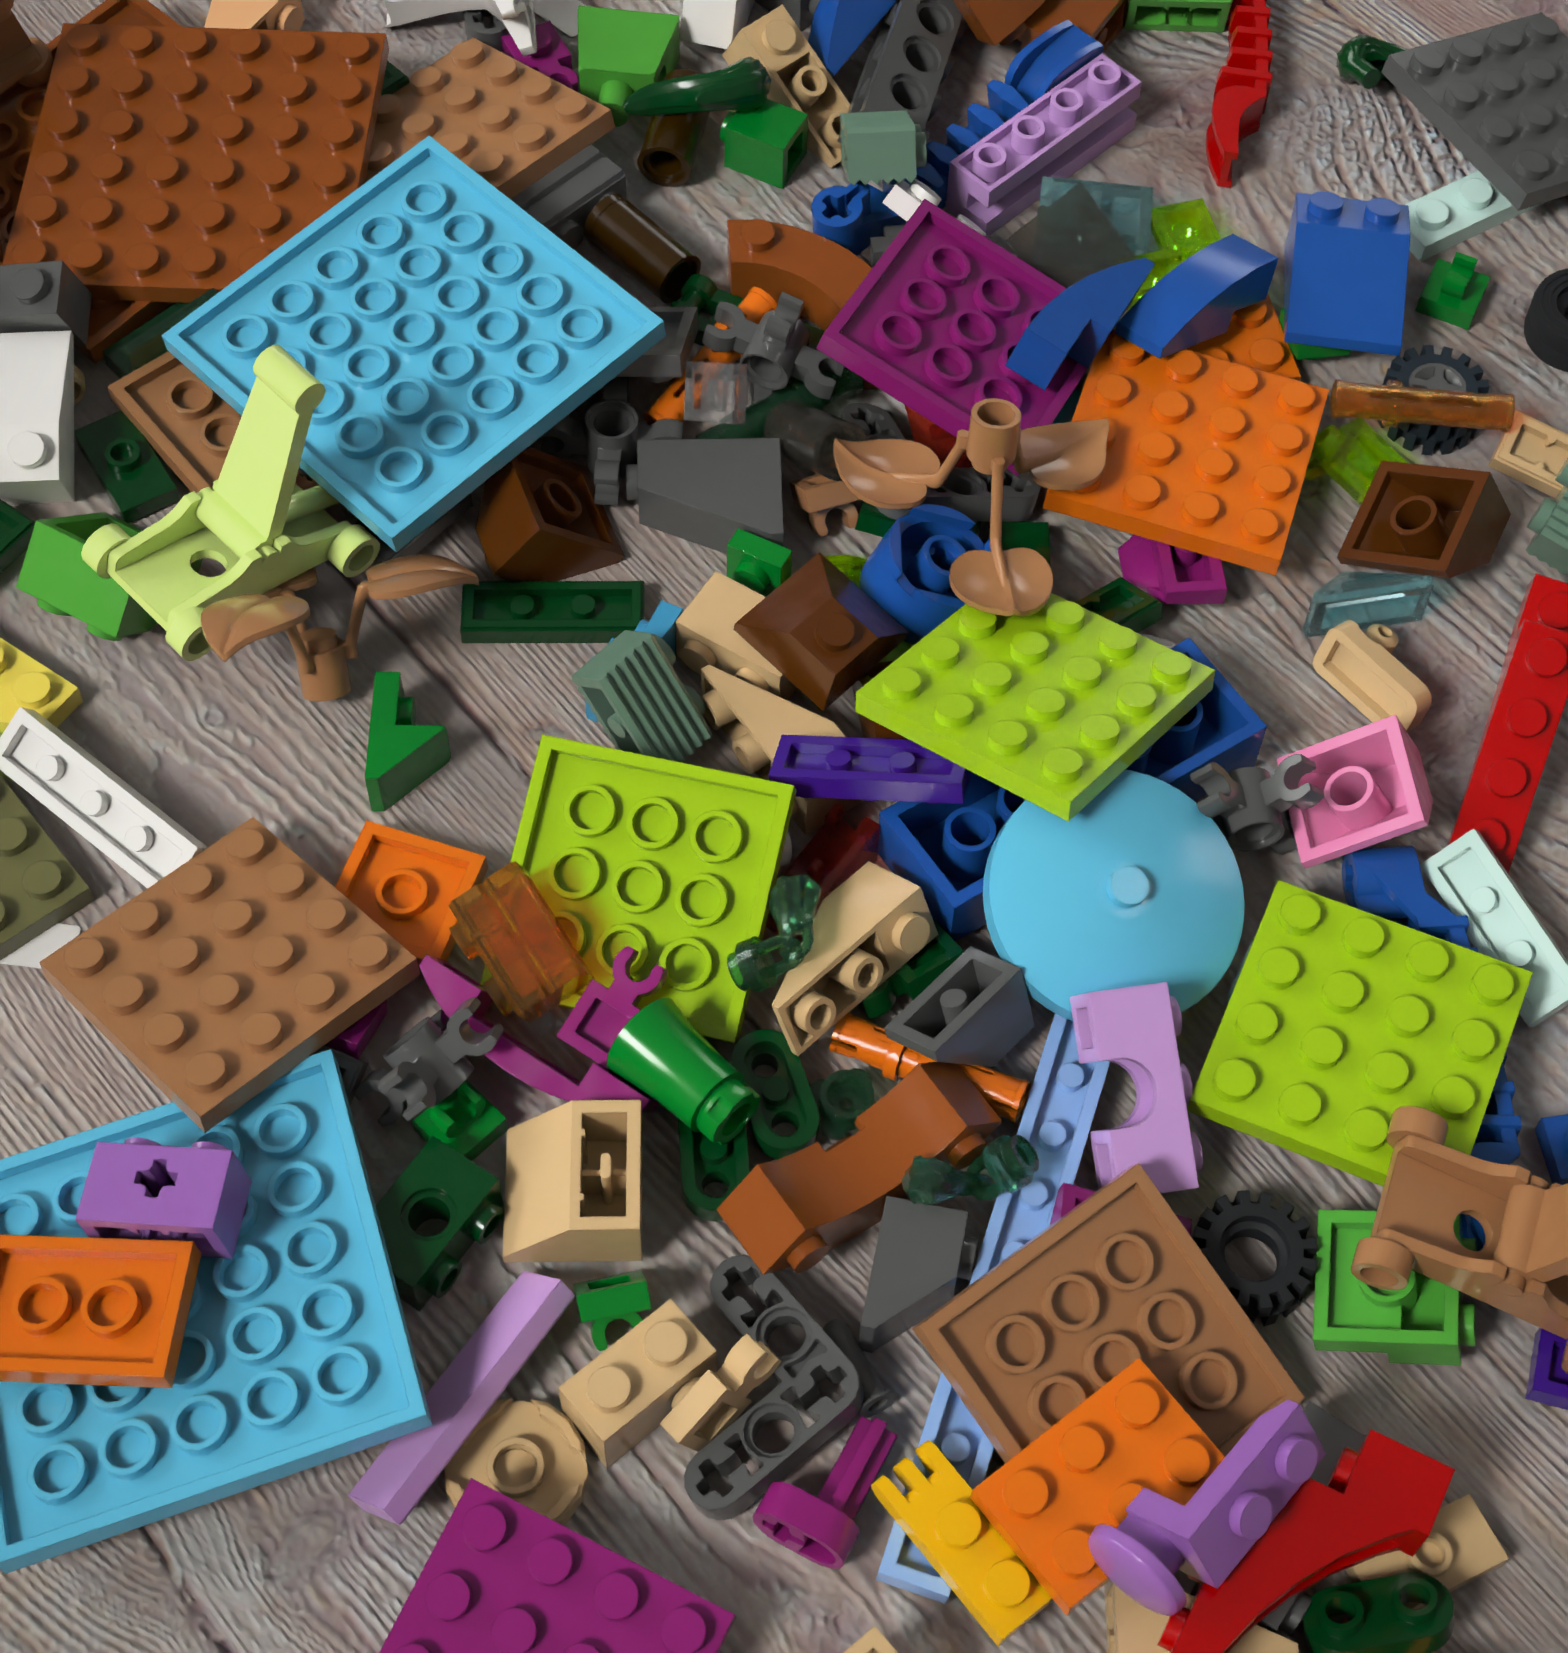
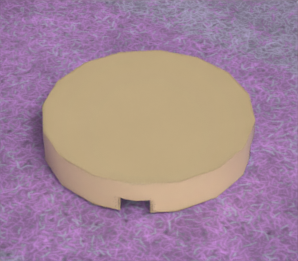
[444,1398,589,1526]

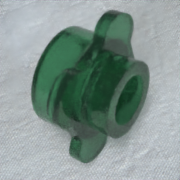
[810,1068,876,1140]

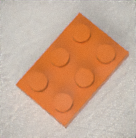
[0,1235,202,1388]
[970,1358,1225,1616]

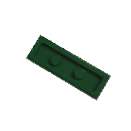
[460,581,645,643]

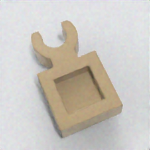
[660,1334,781,1452]

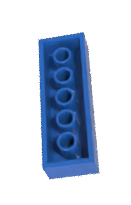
[876,638,1267,942]

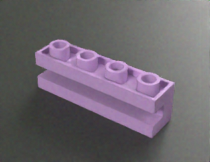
[946,53,1142,238]

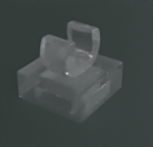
[684,361,755,424]

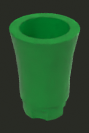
[607,997,760,1145]

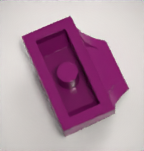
[1118,535,1227,604]

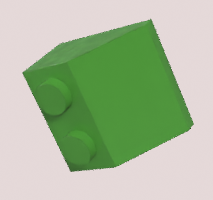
[16,512,203,641]

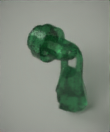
[727,874,821,993]
[902,1135,1039,1206]

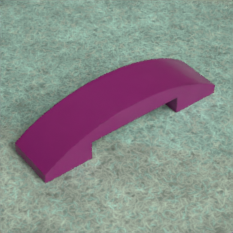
[419,955,660,1113]

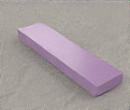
[348,1271,575,1525]

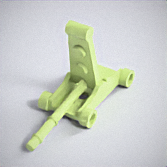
[81,345,380,661]

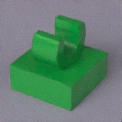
[1415,252,1491,330]
[412,1080,508,1161]
[573,1270,651,1351]

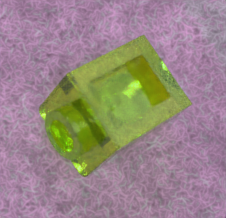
[1305,417,1408,505]

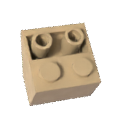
[503,1100,643,1263]

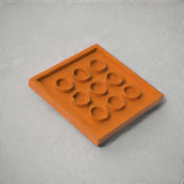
[1043,329,1329,576]

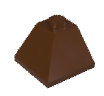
[475,447,625,581]
[1337,460,1511,578]
[733,552,909,711]

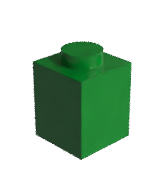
[720,98,808,189]

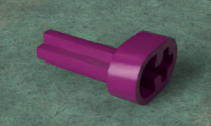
[752,1416,898,1569]

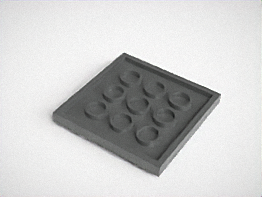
[1381,12,1568,211]

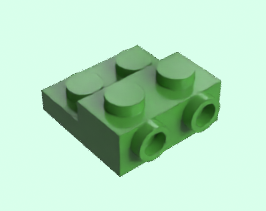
[1313,1209,1477,1366]

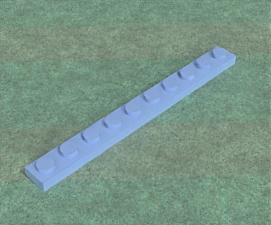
[875,1013,1110,1604]

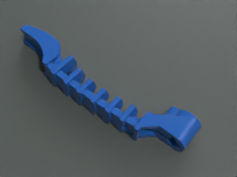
[811,20,1104,256]
[1342,846,1522,1251]

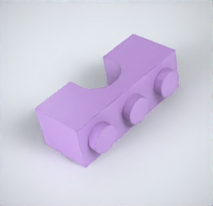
[1070,982,1203,1193]

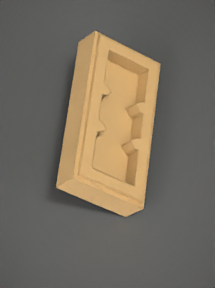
[1488,410,1568,498]
[1345,1493,1509,1609]

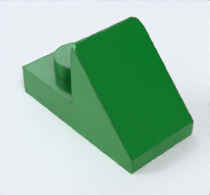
[365,671,451,811]

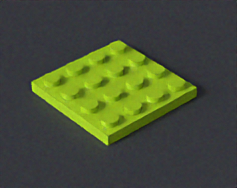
[855,593,1215,822]
[480,734,797,1045]
[1187,880,1533,1187]

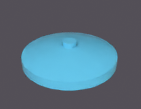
[983,770,1245,1021]

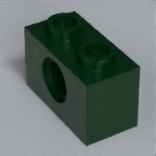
[376,1136,504,1312]

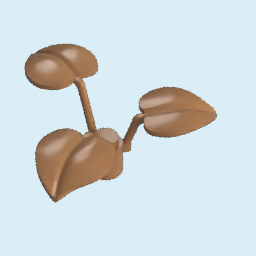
[833,398,1109,616]
[201,554,479,702]

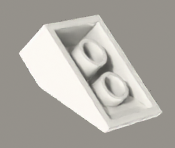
[0,330,75,505]

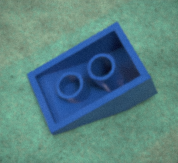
[1284,191,1410,356]

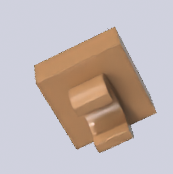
[789,469,861,536]

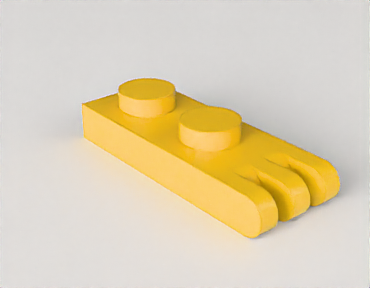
[871,1440,1054,1647]

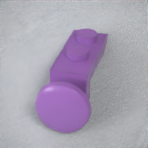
[1088,1399,1326,1616]

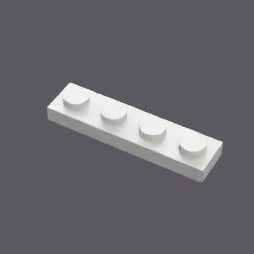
[0,707,208,889]

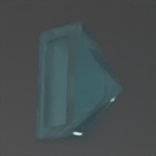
[1303,571,1434,638]

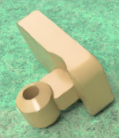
[1313,620,1432,733]

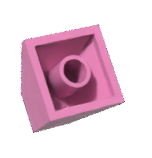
[1277,715,1433,869]

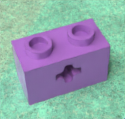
[75,1137,252,1259]

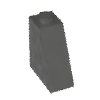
[626,438,783,554]

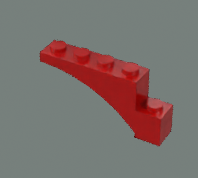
[1447,574,1568,873]
[1157,1429,1455,1653]

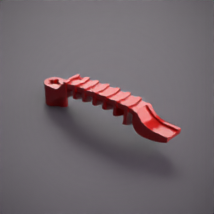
[1205,0,1273,188]

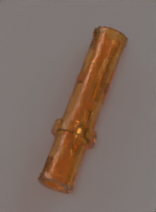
[1330,380,1515,433]

